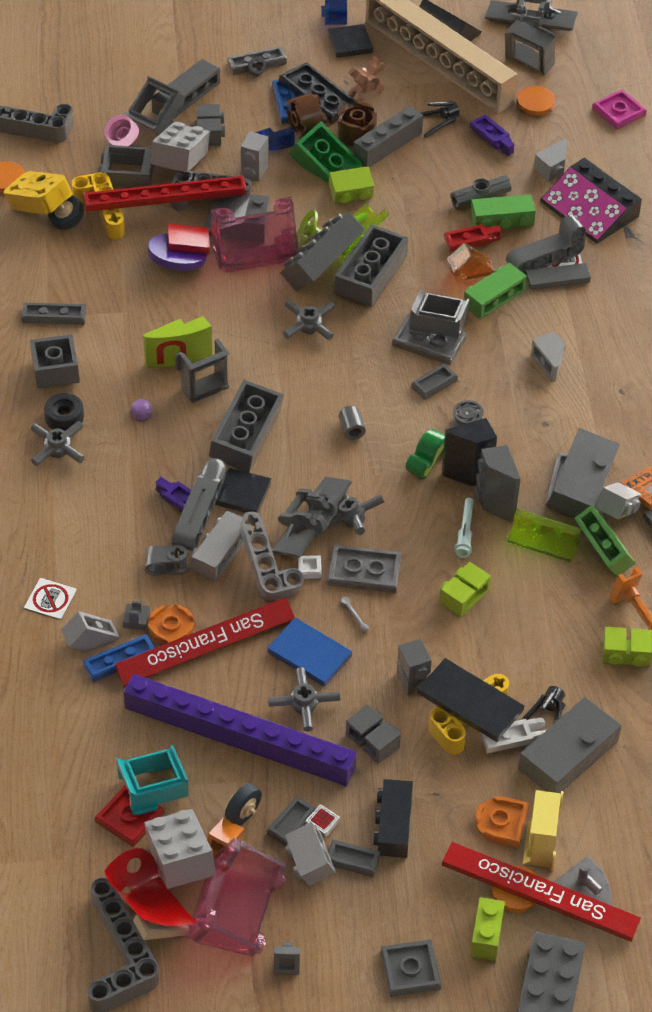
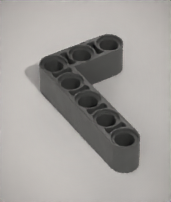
[87,877,160,1012]

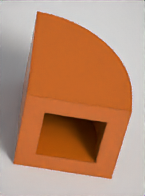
[207,818,245,863]

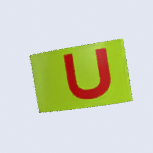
[143,316,213,367]

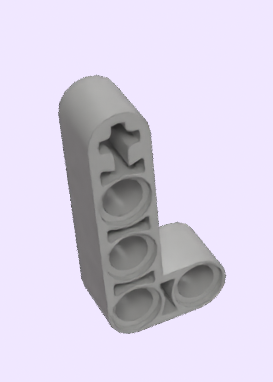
[240,512,304,601]

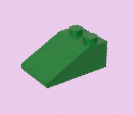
[289,122,363,183]

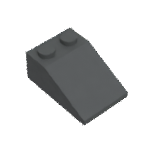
[205,194,270,242]

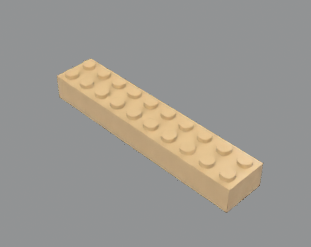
[365,0,517,114]

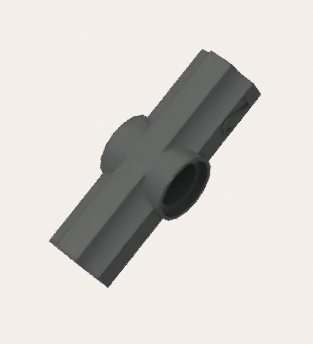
[450,175,512,209]

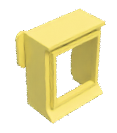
[523,790,563,871]

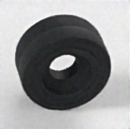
[44,393,84,431]

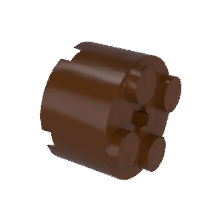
[286,93,327,138]
[338,102,377,145]

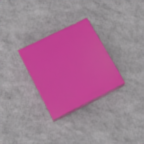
[592,89,647,130]

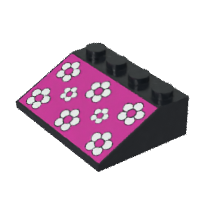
[540,157,642,244]

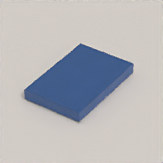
[267,617,352,687]

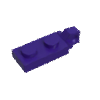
[470,114,515,156]
[155,477,192,512]

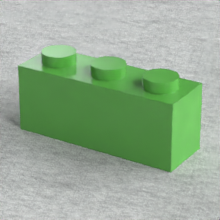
[470,195,536,228]
[464,263,527,320]
[574,505,636,576]

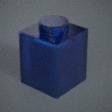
[321,0,348,25]

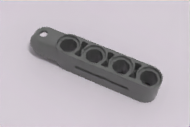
[172,458,226,551]

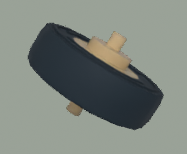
[48,195,84,230]
[224,783,262,826]

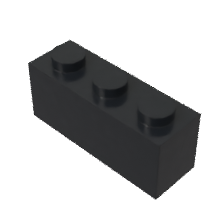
[373,779,413,858]

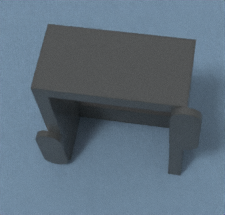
[505,20,556,76]
[123,76,185,136]
[409,288,469,338]
[175,339,229,403]

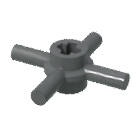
[283,299,335,340]
[31,421,85,466]
[325,492,385,535]
[268,667,341,732]

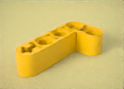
[72,172,125,240]
[429,674,509,755]

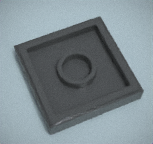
[380,940,441,997]

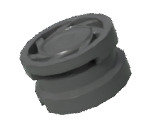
[453,400,484,427]

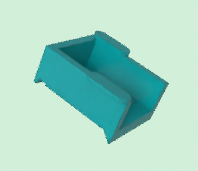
[116,745,189,816]

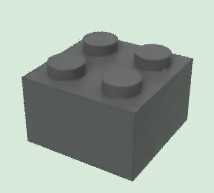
[30,334,80,388]

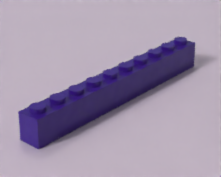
[123,674,357,786]

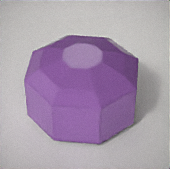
[131,399,153,421]

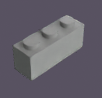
[190,511,250,581]

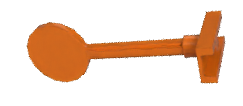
[609,566,652,630]

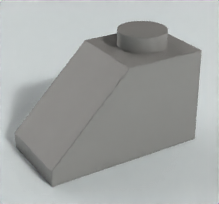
[533,139,568,182]
[531,331,566,382]
[61,611,120,651]

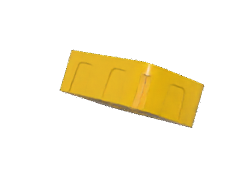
[4,171,72,215]

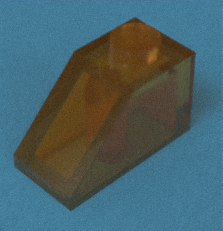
[447,243,496,280]

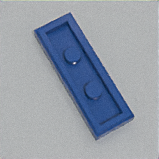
[272,80,296,124]
[82,634,155,682]

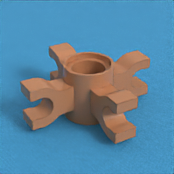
[348,56,386,102]

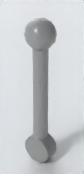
[341,597,369,633]

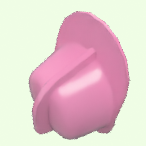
[104,114,139,146]

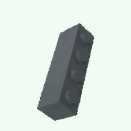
[151,59,220,120]
[353,106,423,168]

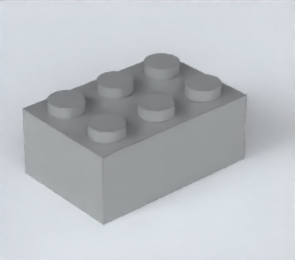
[150,122,210,172]
[144,809,216,889]

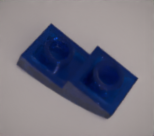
[255,127,295,151]

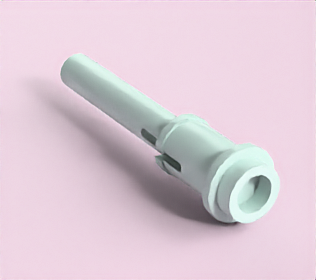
[454,498,474,558]

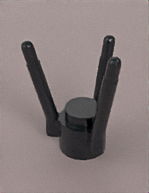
[421,100,460,137]
[521,686,565,723]

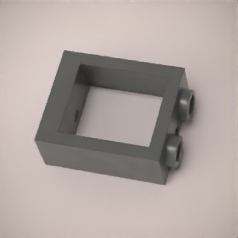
[98,145,154,188]

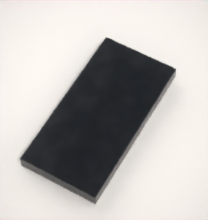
[278,62,357,122]
[417,658,525,742]

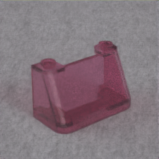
[211,197,298,272]
[187,838,287,956]

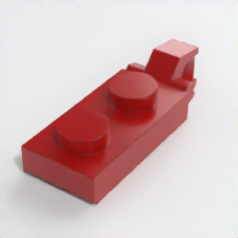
[444,224,502,252]

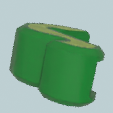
[405,429,445,479]

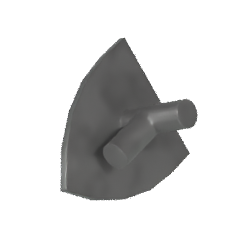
[554,856,611,905]

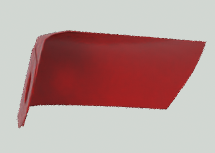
[105,847,196,926]

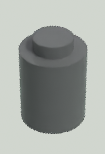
[338,406,366,440]

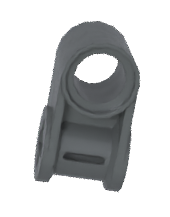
[145,545,190,576]

